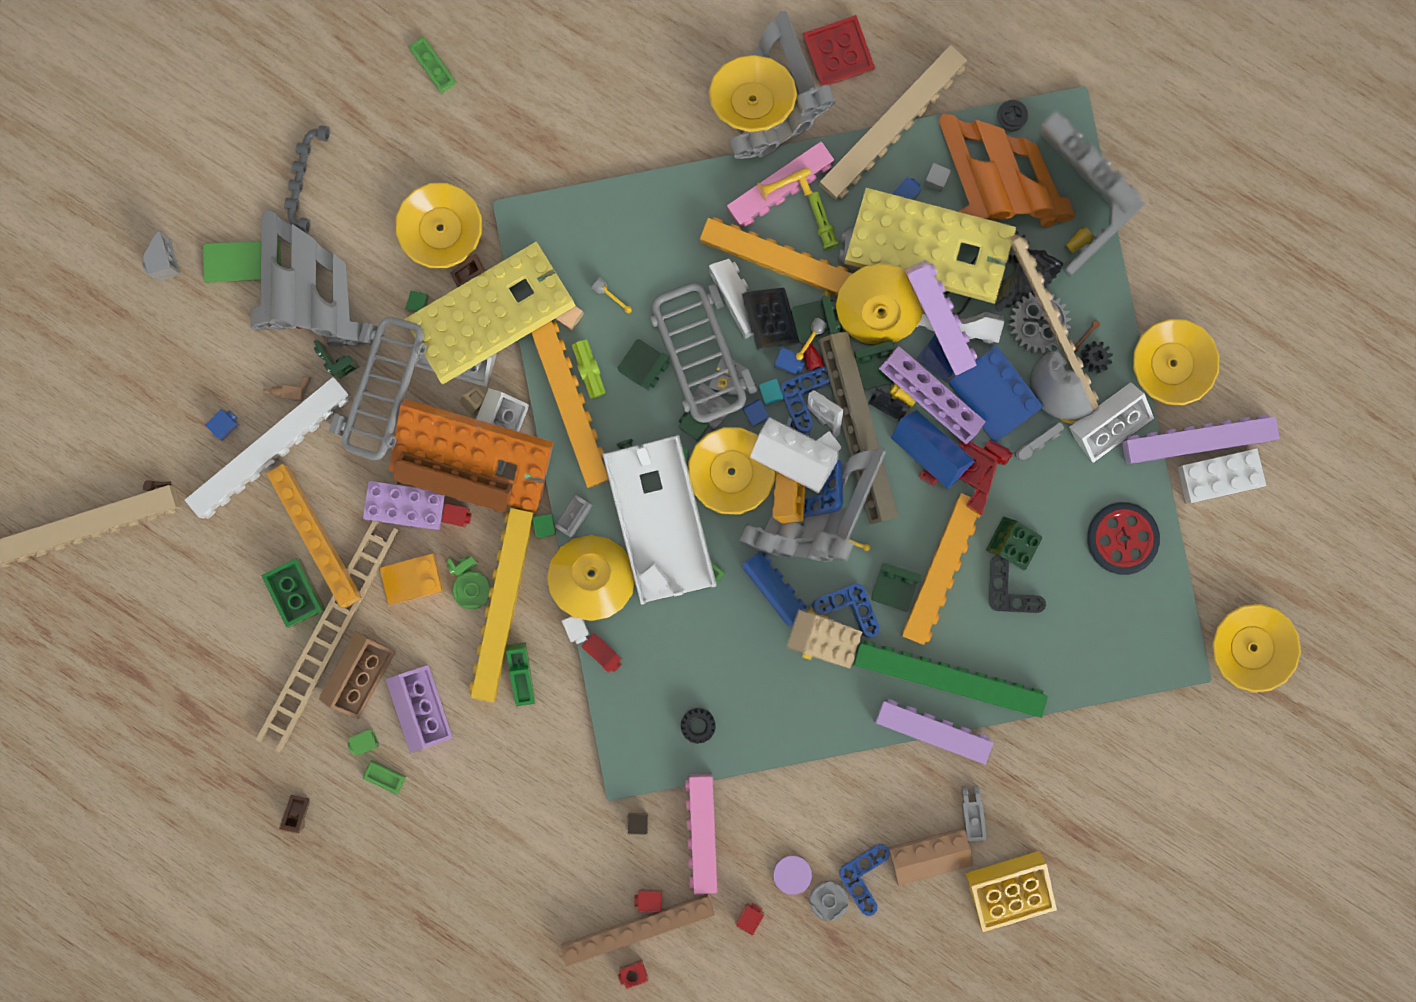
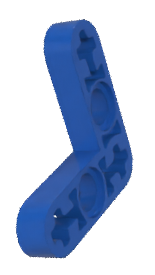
[781,367,831,434]
[803,459,843,518]
[812,584,880,638]
[839,844,890,916]

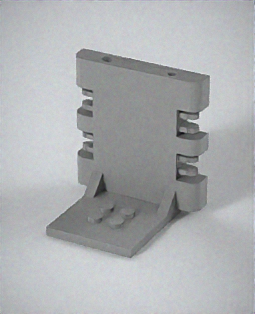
[1040,111,1145,276]

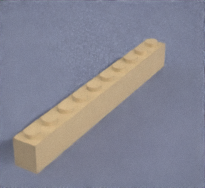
[819,45,967,201]
[0,485,181,569]

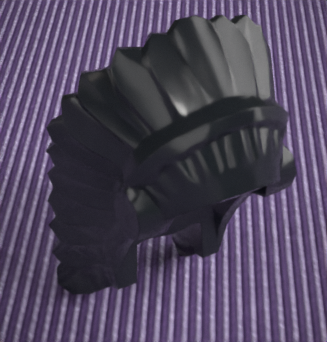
[995,249,1063,311]

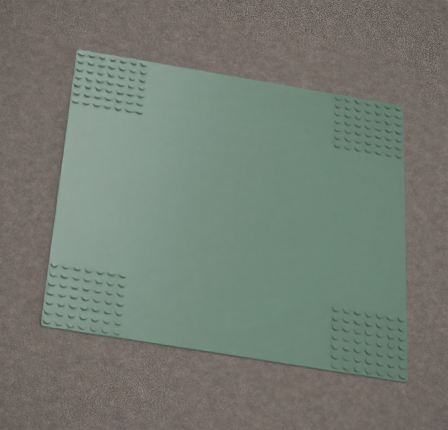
[493,86,1212,801]

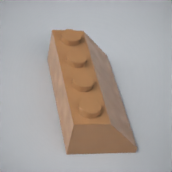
[319,631,395,719]
[888,828,973,886]

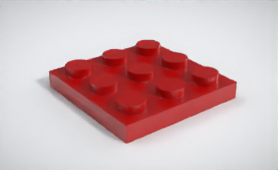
[803,15,875,86]

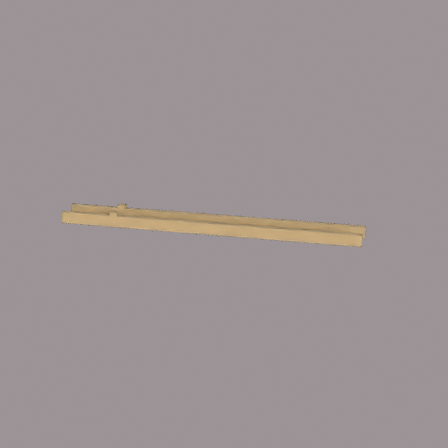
[256,521,400,753]

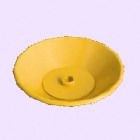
[709,55,797,132]
[395,183,482,268]
[836,263,924,345]
[1133,318,1220,405]
[688,427,775,514]
[547,535,635,621]
[1212,604,1301,693]

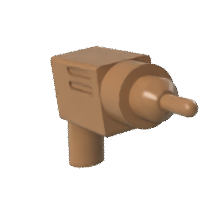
[263,376,311,401]

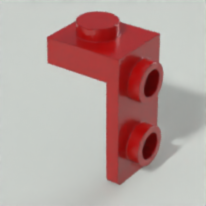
[582,633,622,673]

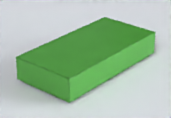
[362,760,406,795]

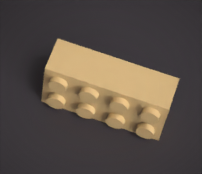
[786,610,862,668]

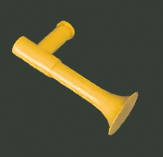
[757,167,812,201]

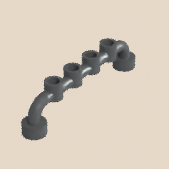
[284,125,330,234]

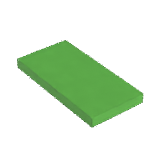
[203,241,281,283]

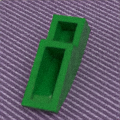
[506,642,535,707]

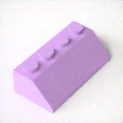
[386,665,453,753]

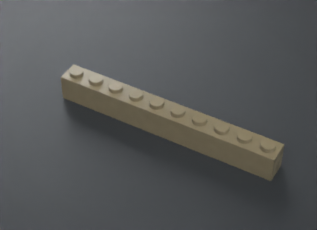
[819,332,899,525]

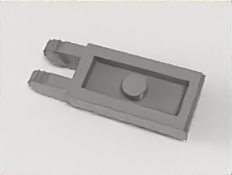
[1015,423,1064,460]
[962,785,987,842]

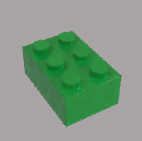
[261,558,325,628]

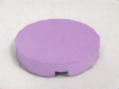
[773,855,812,895]

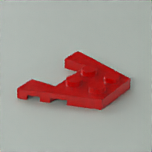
[918,441,999,516]

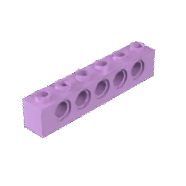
[879,346,986,444]

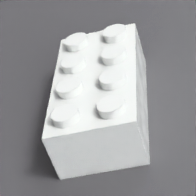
[1177,449,1266,504]

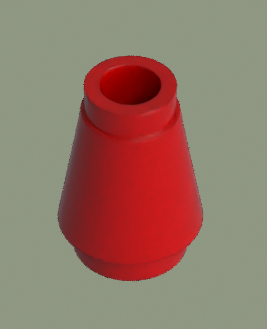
[801,342,824,371]
[983,440,1013,466]

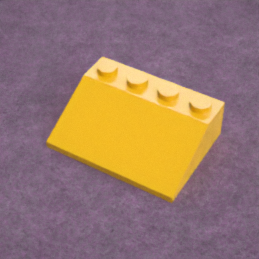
[965,851,1057,932]

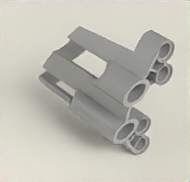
[728,11,836,159]
[250,209,364,347]
[740,447,886,562]

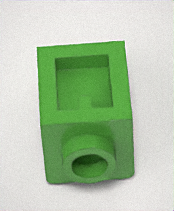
[446,556,478,576]

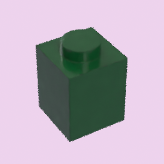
[678,412,709,441]

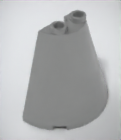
[1031,351,1093,420]

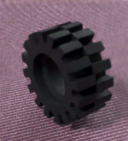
[681,708,716,744]

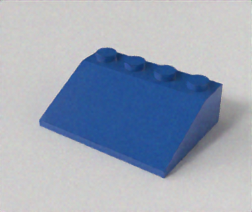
[948,346,1043,443]
[741,551,807,627]

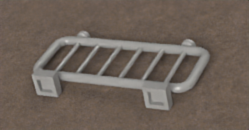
[650,283,757,423]
[329,317,426,460]

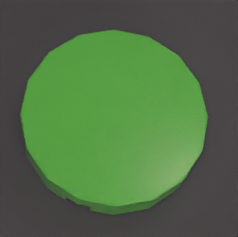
[452,571,491,610]

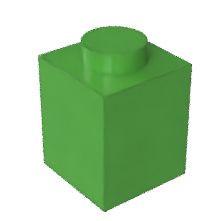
[347,728,380,756]

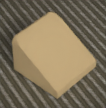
[460,386,485,415]

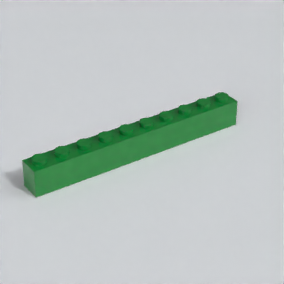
[853,640,1048,718]

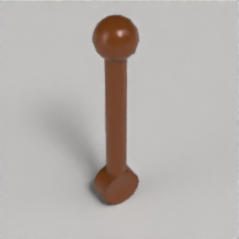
[1074,320,1100,352]

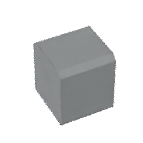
[924,163,951,192]

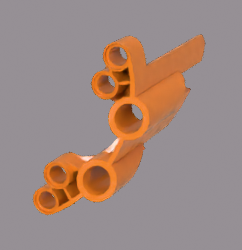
[938,114,1076,228]

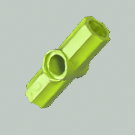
[572,339,606,399]

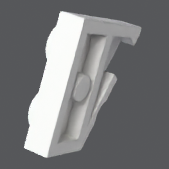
[807,390,843,439]

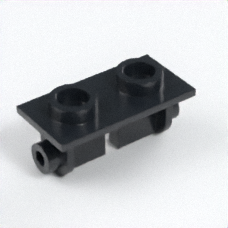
[868,388,910,421]

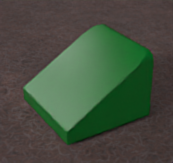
[405,291,429,312]

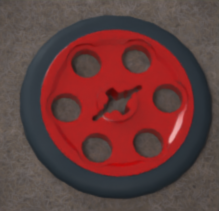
[1088,502,1160,575]

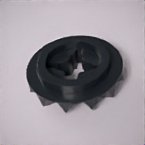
[997,100,1028,130]

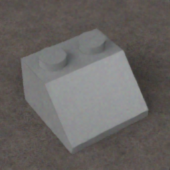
[142,231,181,281]

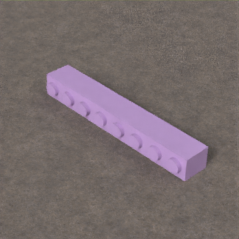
[1122,414,1280,465]

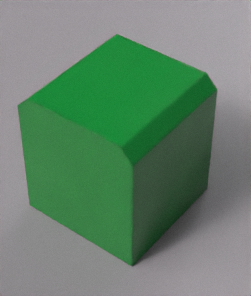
[532,514,556,538]

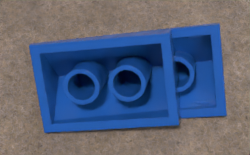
[891,410,975,489]

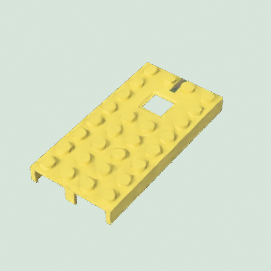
[845,188,1016,304]
[404,241,576,385]

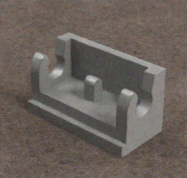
[555,495,593,538]

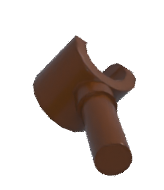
[143,480,171,491]

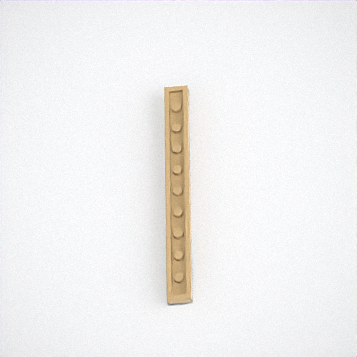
[1009,234,1099,410]

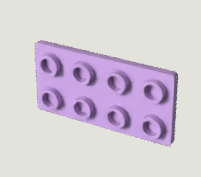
[363,481,445,530]

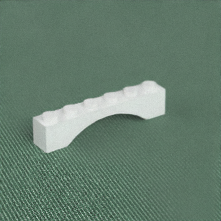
[916,310,1004,344]

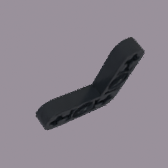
[989,556,1046,613]

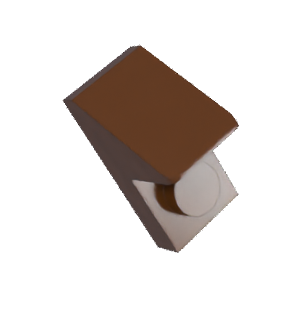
[450,254,485,287]
[279,795,310,834]

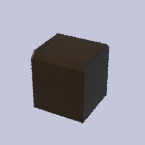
[628,813,648,834]

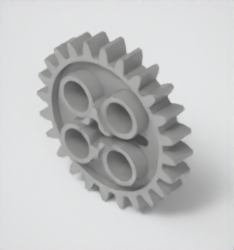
[1008,293,1071,354]

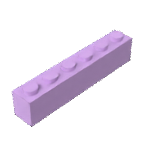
[905,260,977,375]
[875,699,993,765]

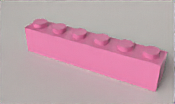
[727,141,834,227]
[686,773,717,894]

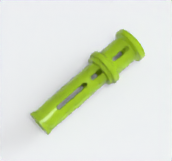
[807,192,840,250]

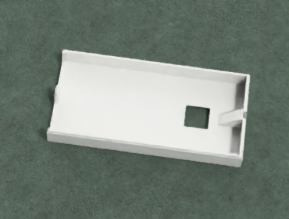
[603,435,717,605]

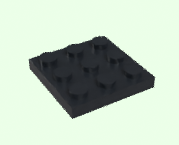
[741,287,800,350]

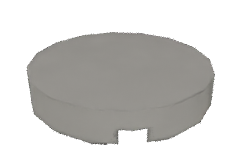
[810,881,848,921]

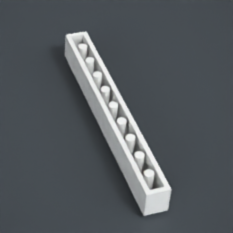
[185,377,351,519]

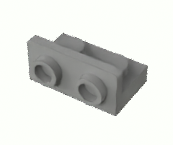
[693,383,731,429]

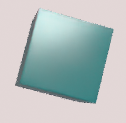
[758,379,783,407]

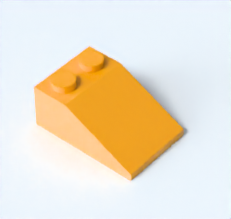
[380,554,445,605]

